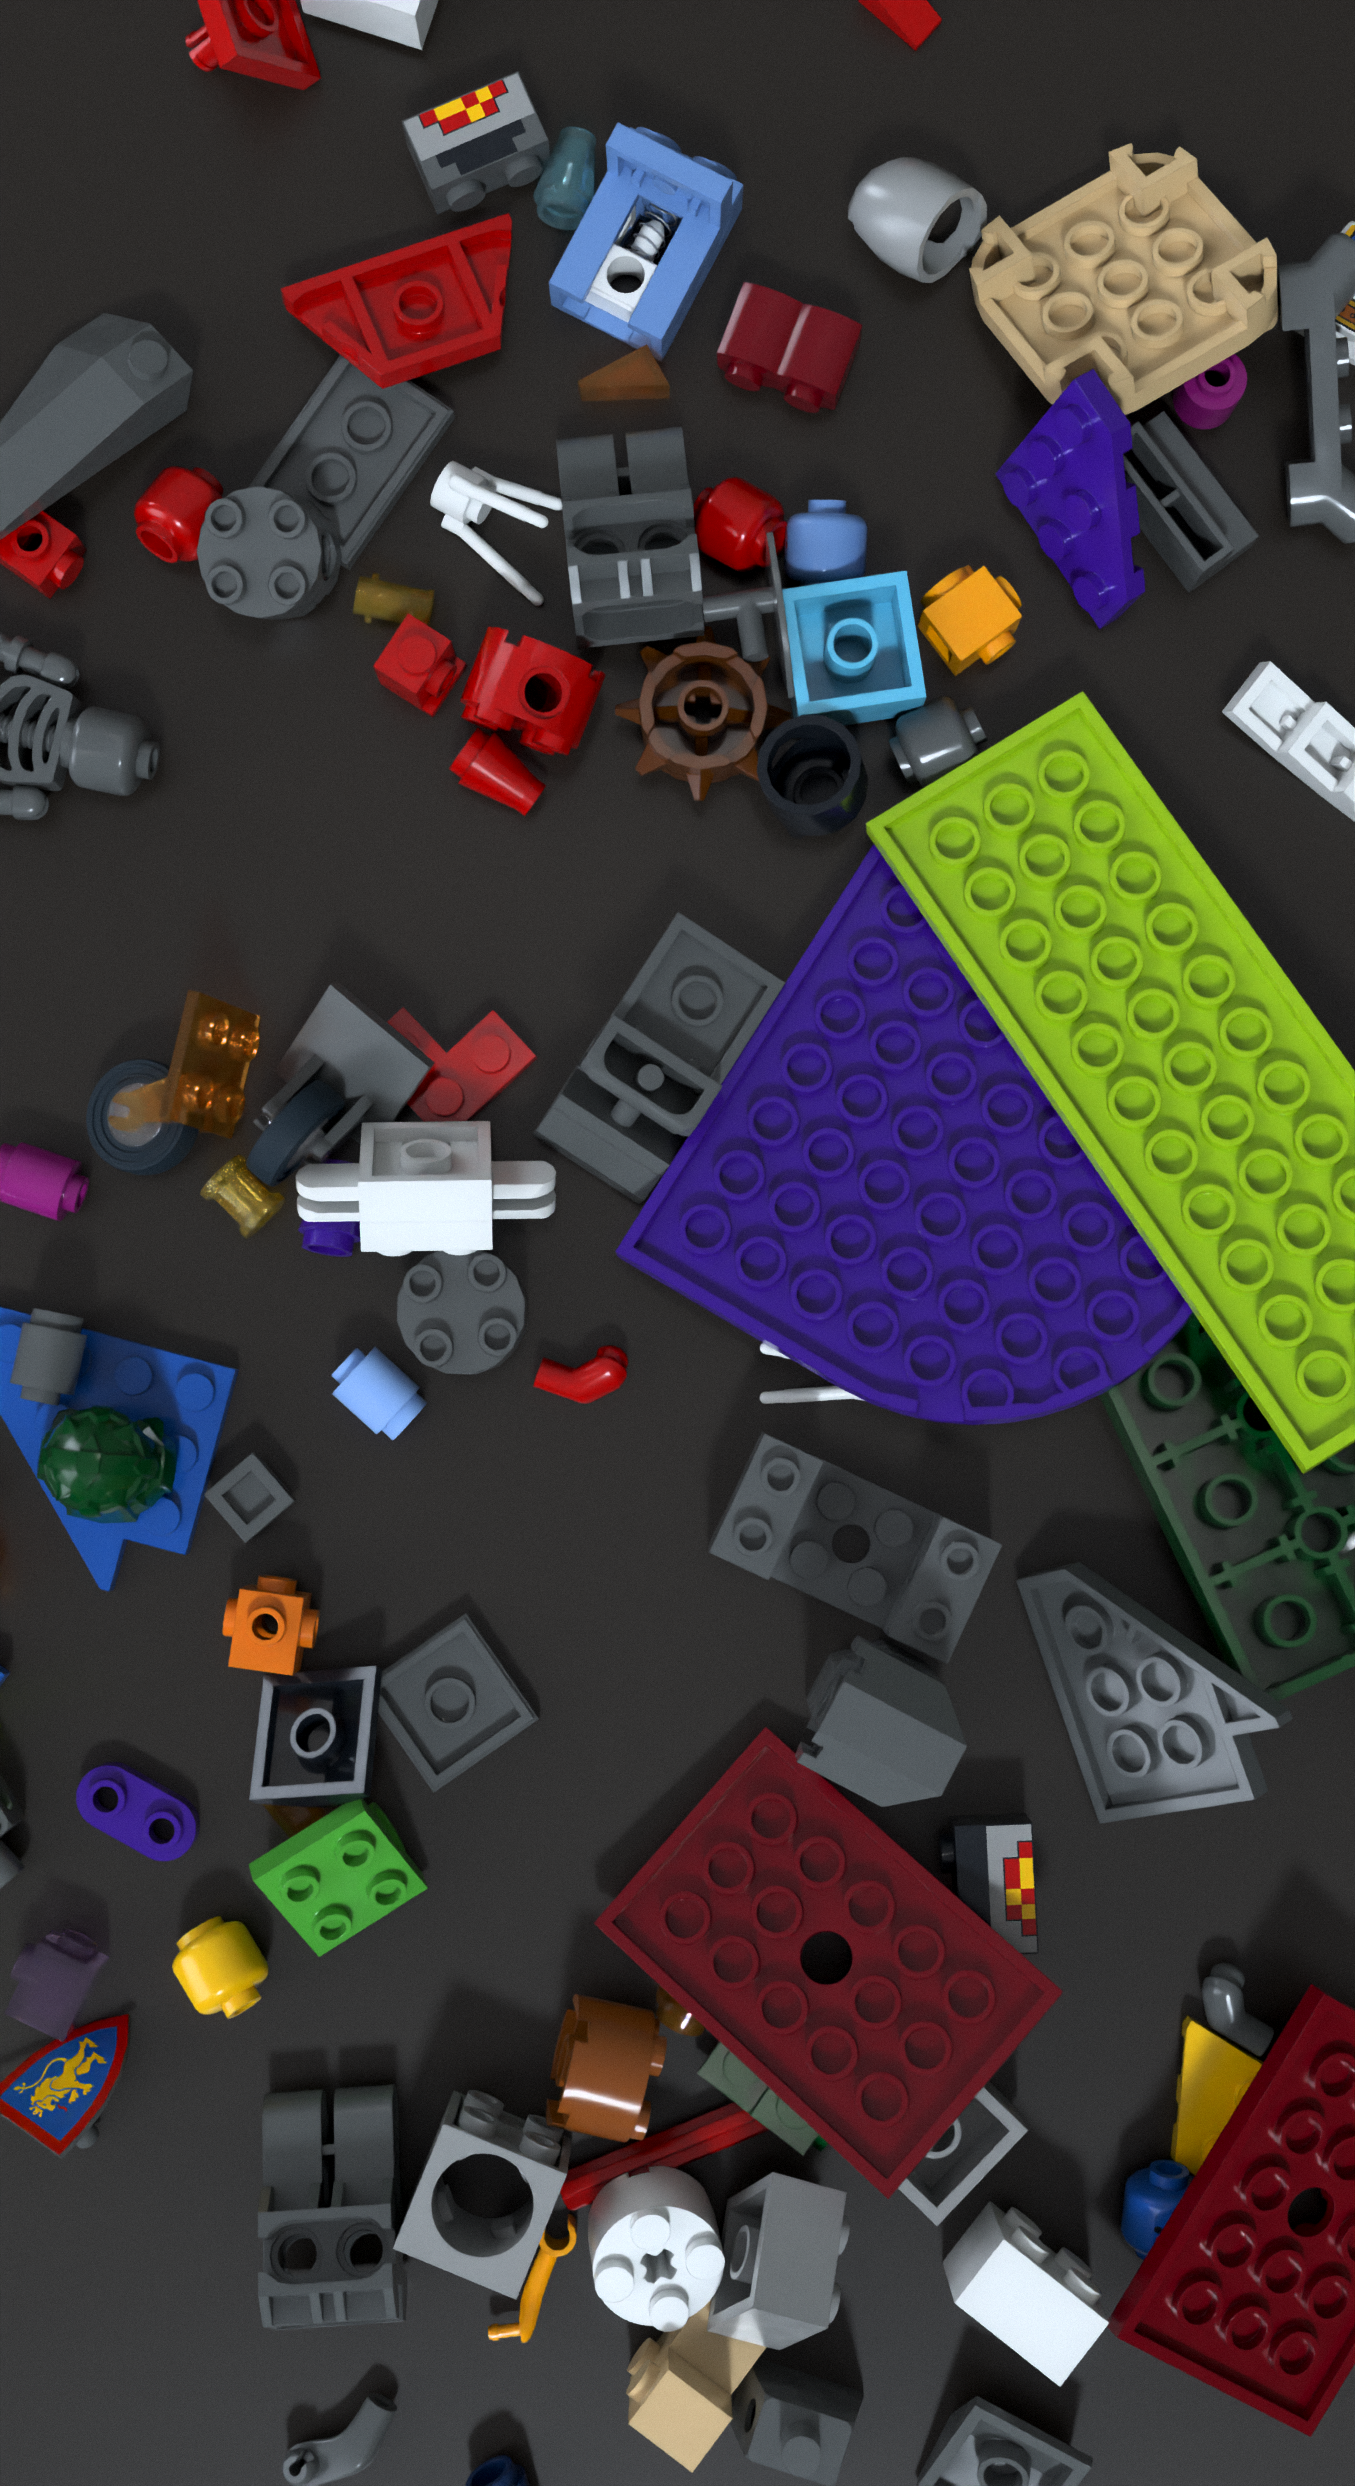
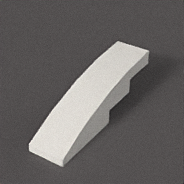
[1222,661,1355,822]

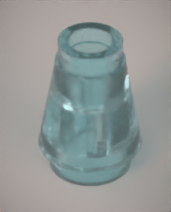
[533,127,596,230]

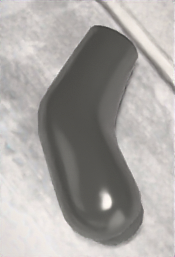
[282,2393,397,2486]

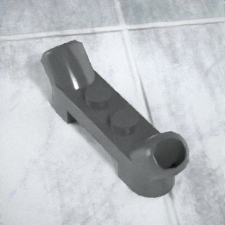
[1277,233,1355,544]

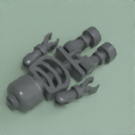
[0,632,160,820]

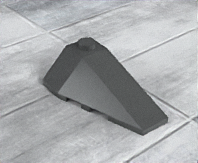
[0,313,193,540]

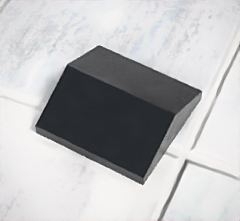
[249,1666,382,1809]

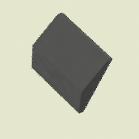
[916,2396,1093,2486]

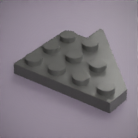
[1016,1562,1293,1824]

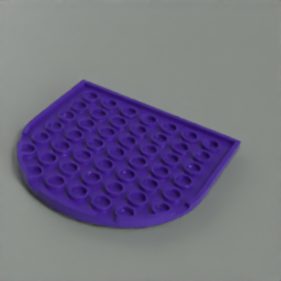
[615,844,1193,1425]

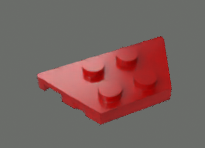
[281,213,513,389]

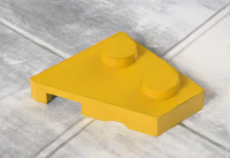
[1171,2015,1263,2175]

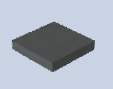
[378,1612,540,1793]

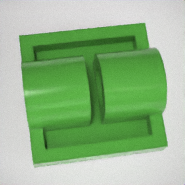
[248,1799,428,1957]

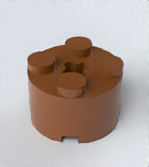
[546,1994,667,2142]

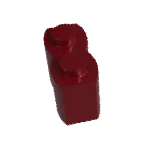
[717,282,863,413]

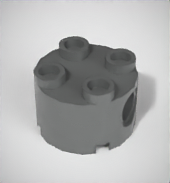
[197,486,342,620]
[397,1250,529,1375]

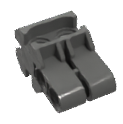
[556,426,704,649]
[258,2084,408,2331]

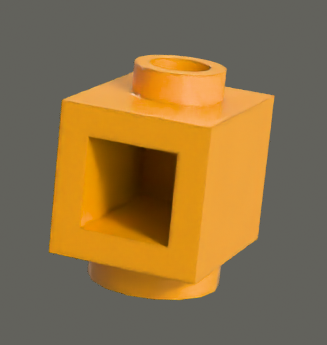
[918,565,1022,676]

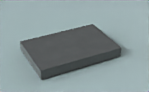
[248,355,456,571]

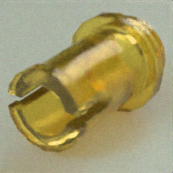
[353,572,435,626]

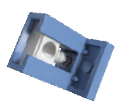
[549,122,744,362]

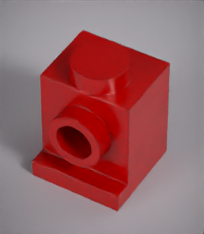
[0,511,87,599]
[373,613,467,718]

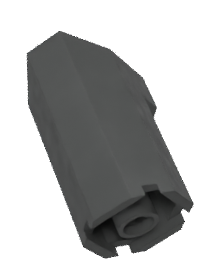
[795,1635,967,1807]

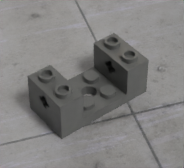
[708,1431,1002,1664]

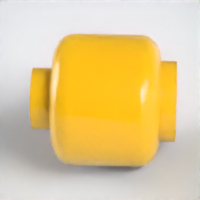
[172,1916,269,2019]

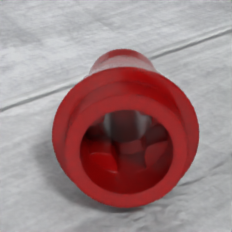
[449,728,546,816]

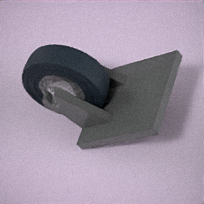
[246,980,435,1187]

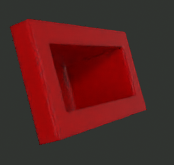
[858,0,942,51]

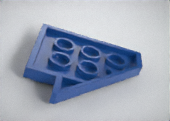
[0,1306,239,1591]

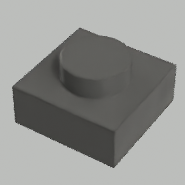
[204,1452,297,1543]

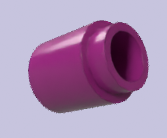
[1173,354,1247,429]
[0,1142,89,1222]

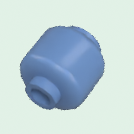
[784,500,868,587]

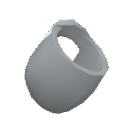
[848,157,987,283]

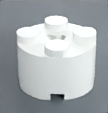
[588,2166,725,2332]

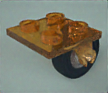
[86,990,261,1175]

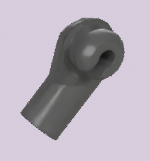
[1201,1962,1274,2057]

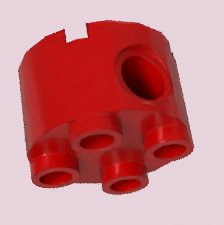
[460,627,606,756]

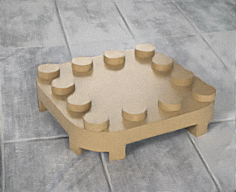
[969,143,1279,415]

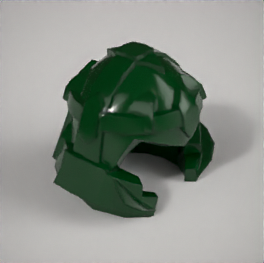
[37,1405,177,1523]

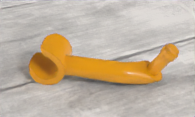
[488,2214,578,2343]

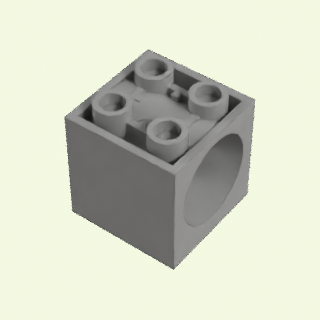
[393,2090,572,2300]

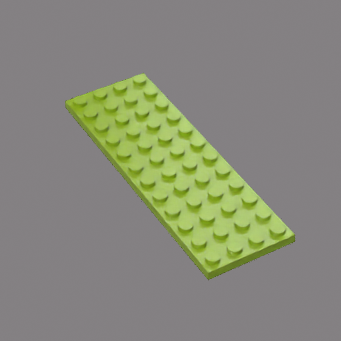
[866,691,1355,1474]

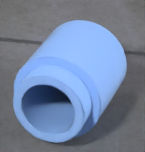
[331,1347,427,1440]

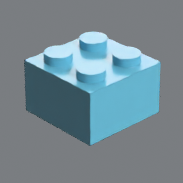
[782,570,927,725]

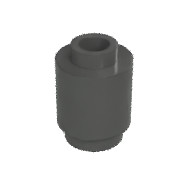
[10,1308,87,1406]

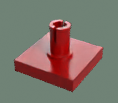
[185,0,321,90]

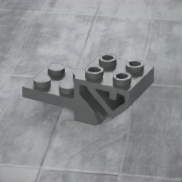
[532,912,785,1204]

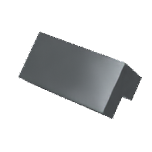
[1123,411,1259,593]

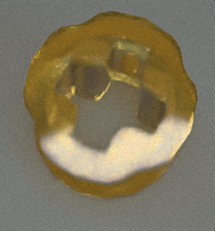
[200,1154,285,1239]

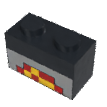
[938,1813,1039,1954]

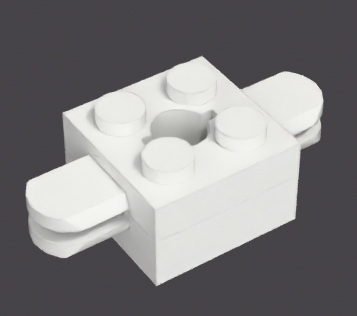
[296,1121,556,1256]

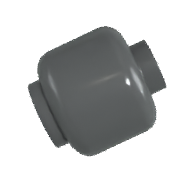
[889,696,988,788]

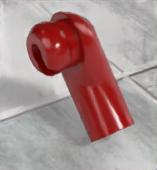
[533,1345,628,1404]

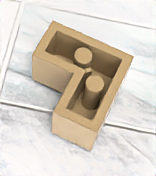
[626,2298,767,2473]

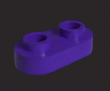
[76,1762,200,1861]

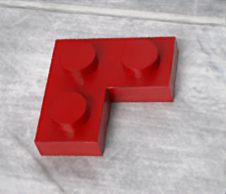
[387,1007,538,1122]

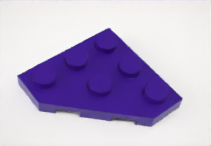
[995,369,1145,629]

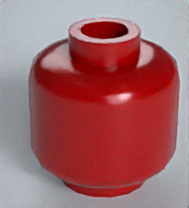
[134,466,224,563]
[693,477,787,573]

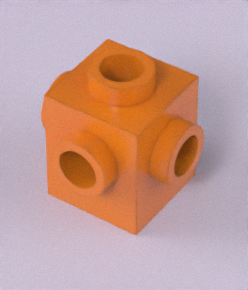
[223,1575,320,1676]

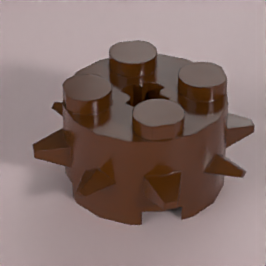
[615,626,791,801]

